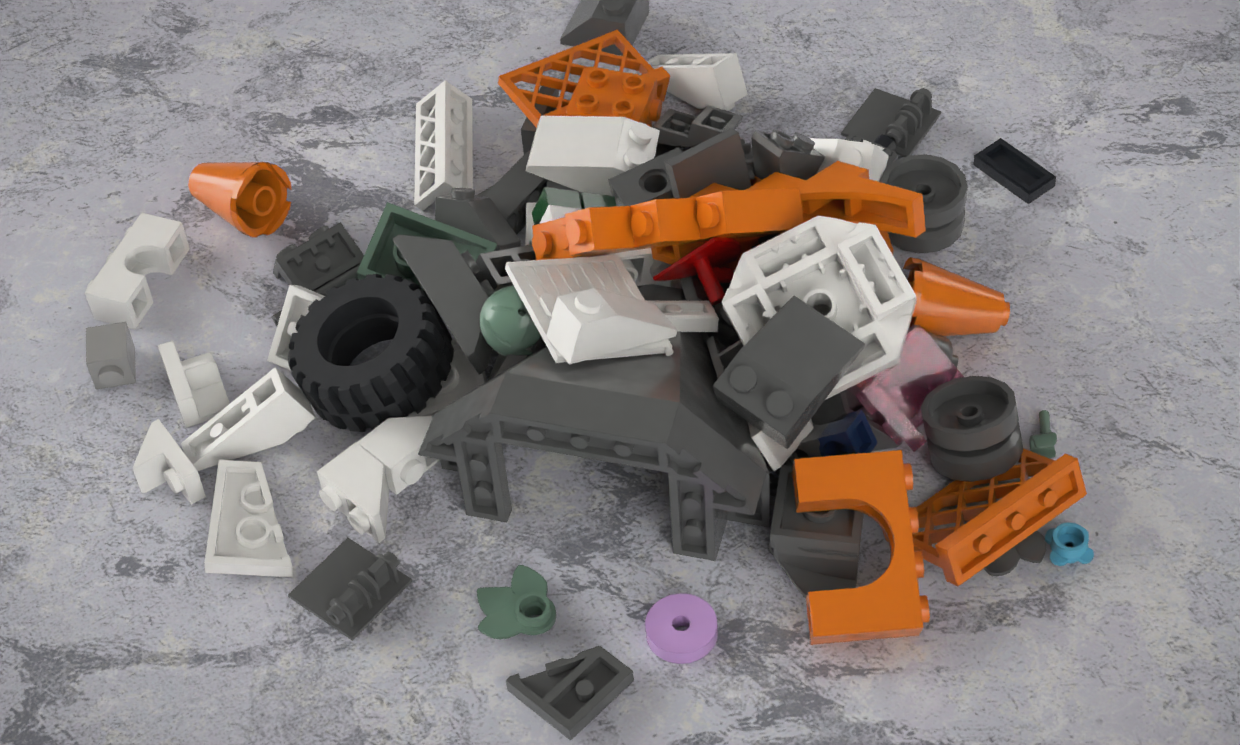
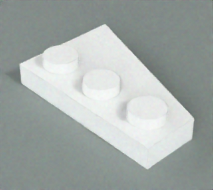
[204,460,293,577]

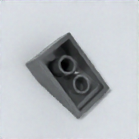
[713,296,865,450]

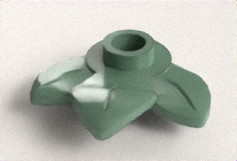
[476,565,556,639]

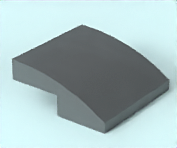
[652,105,743,147]

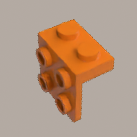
[566,67,662,127]

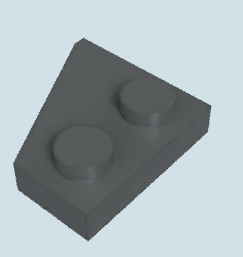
[506,645,634,741]

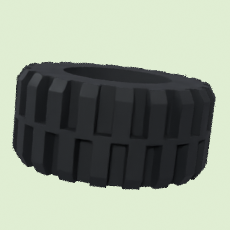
[288,274,454,432]

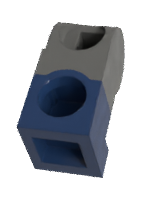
[792,410,878,459]

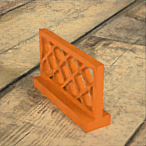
[498,29,670,128]
[883,448,1087,587]

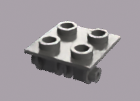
[841,88,941,158]
[288,538,412,641]

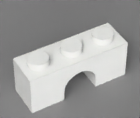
[85,212,190,330]

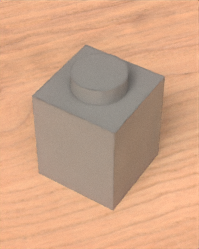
[86,322,136,390]

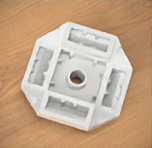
[722,216,916,400]

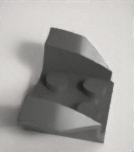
[770,465,864,599]

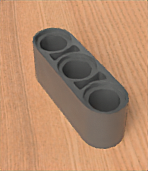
[483,150,547,235]

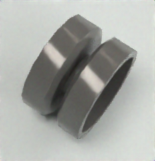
[881,154,968,254]
[921,376,1023,482]

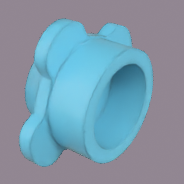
[1045,522,1094,566]

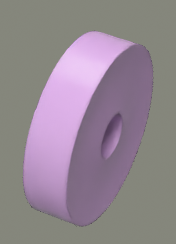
[645,594,718,664]

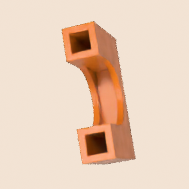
[792,450,930,645]

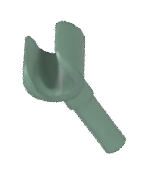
[1029,410,1057,458]

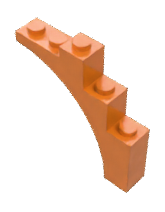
[651,161,926,265]
[532,188,803,260]

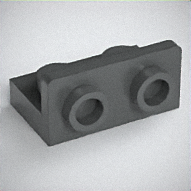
[273,222,364,291]

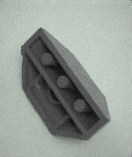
[392,234,495,375]

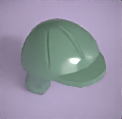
[479,285,541,356]

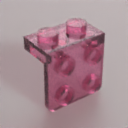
[855,325,964,452]

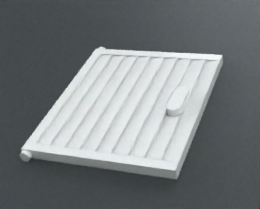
[505,253,673,363]

